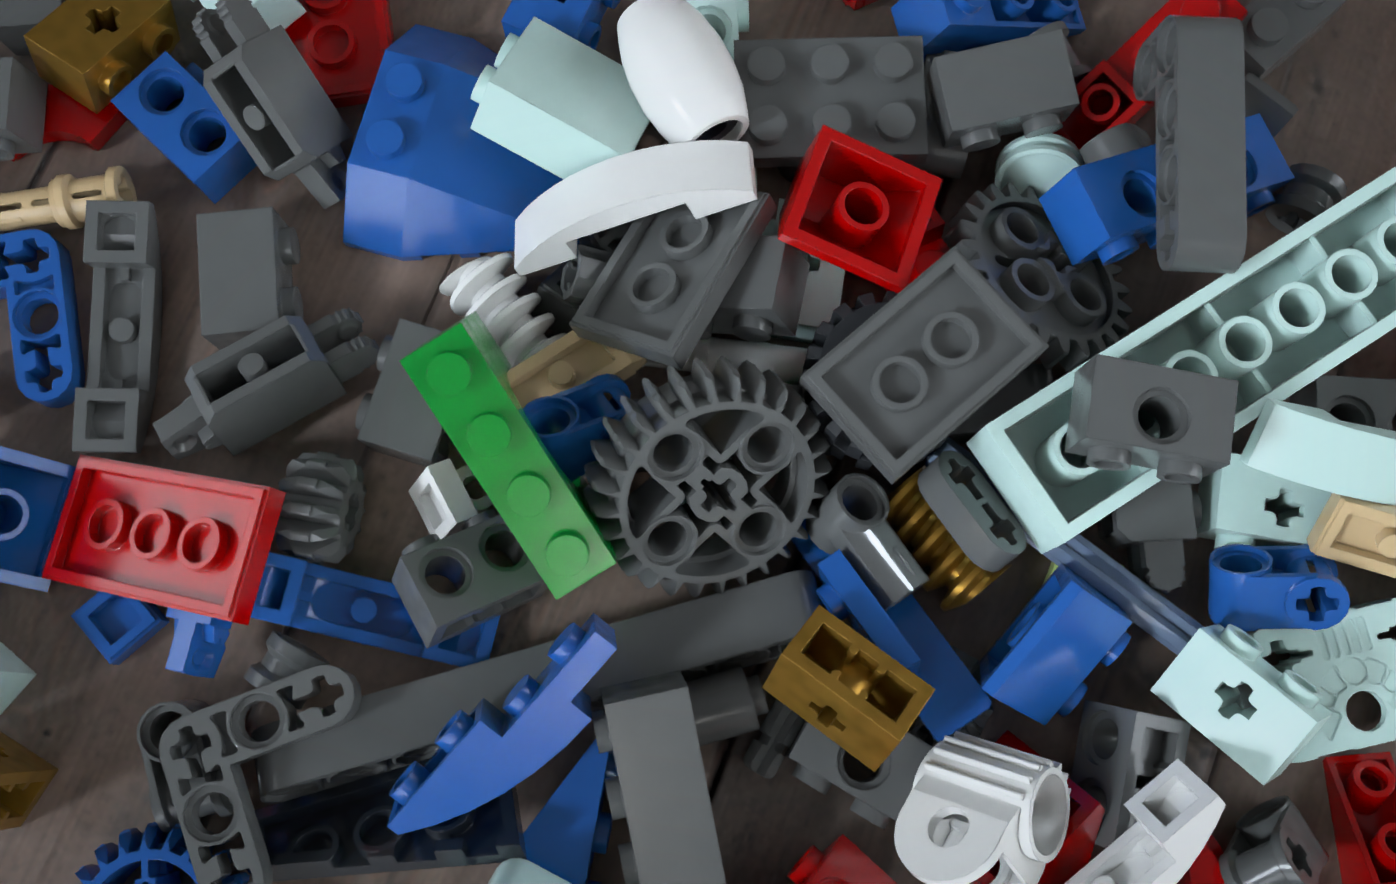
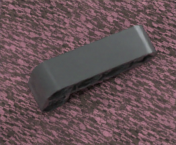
[1133,15,1247,274]

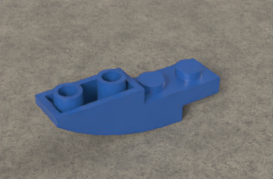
[387,613,617,835]

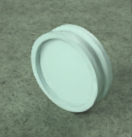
[995,133,1084,202]

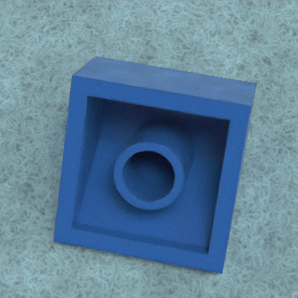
[0,446,76,592]
[980,563,1133,725]

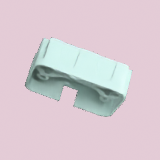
[1236,597,1396,763]

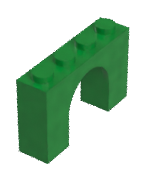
[399,311,616,600]

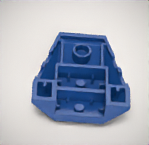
[343,24,580,261]

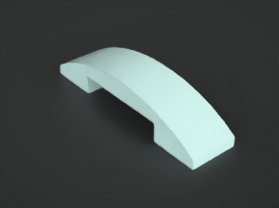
[1239,398,1396,506]

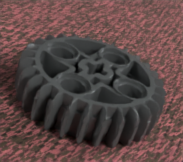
[583,356,832,598]

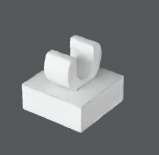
[408,458,492,539]

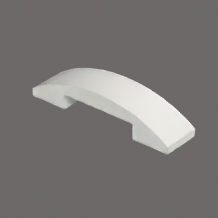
[514,140,758,276]
[1064,758,1226,884]

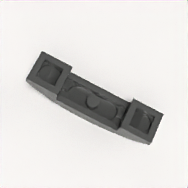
[72,200,162,453]

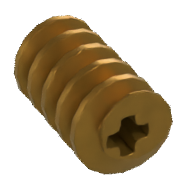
[886,466,1012,612]

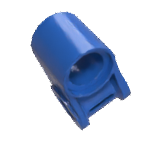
[523,374,631,482]
[1208,544,1350,632]

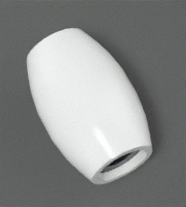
[617,0,749,144]

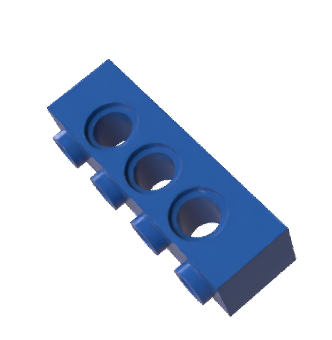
[1039,113,1295,266]

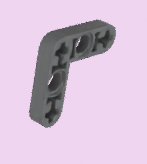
[159,665,362,884]

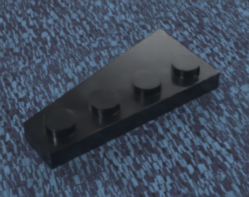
[246,759,527,882]

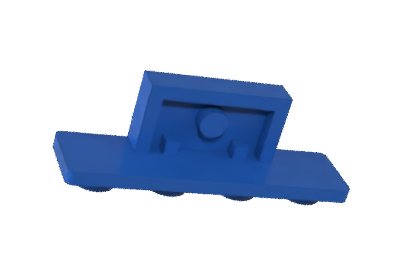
[791,519,991,742]

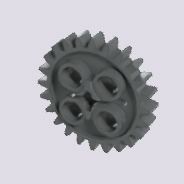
[943,183,1132,372]

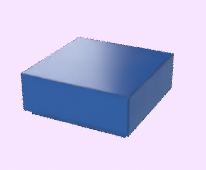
[70,591,169,665]

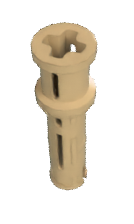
[0,166,137,231]

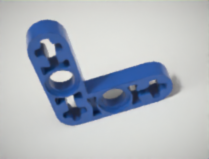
[0,229,86,408]

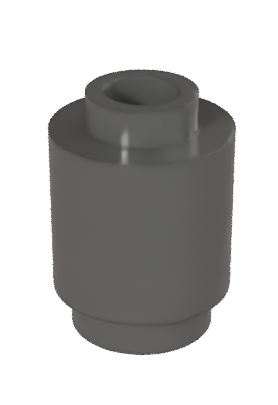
[685,665,769,747]

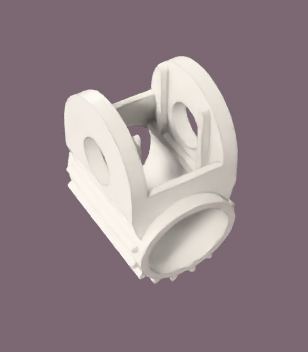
[894,731,1071,884]

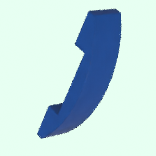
[251,552,500,667]

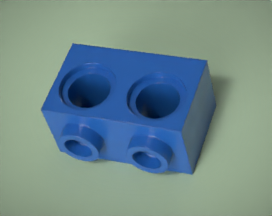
[110,51,257,204]

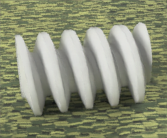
[439,252,566,370]

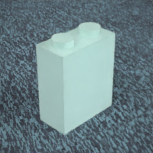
[470,16,650,179]

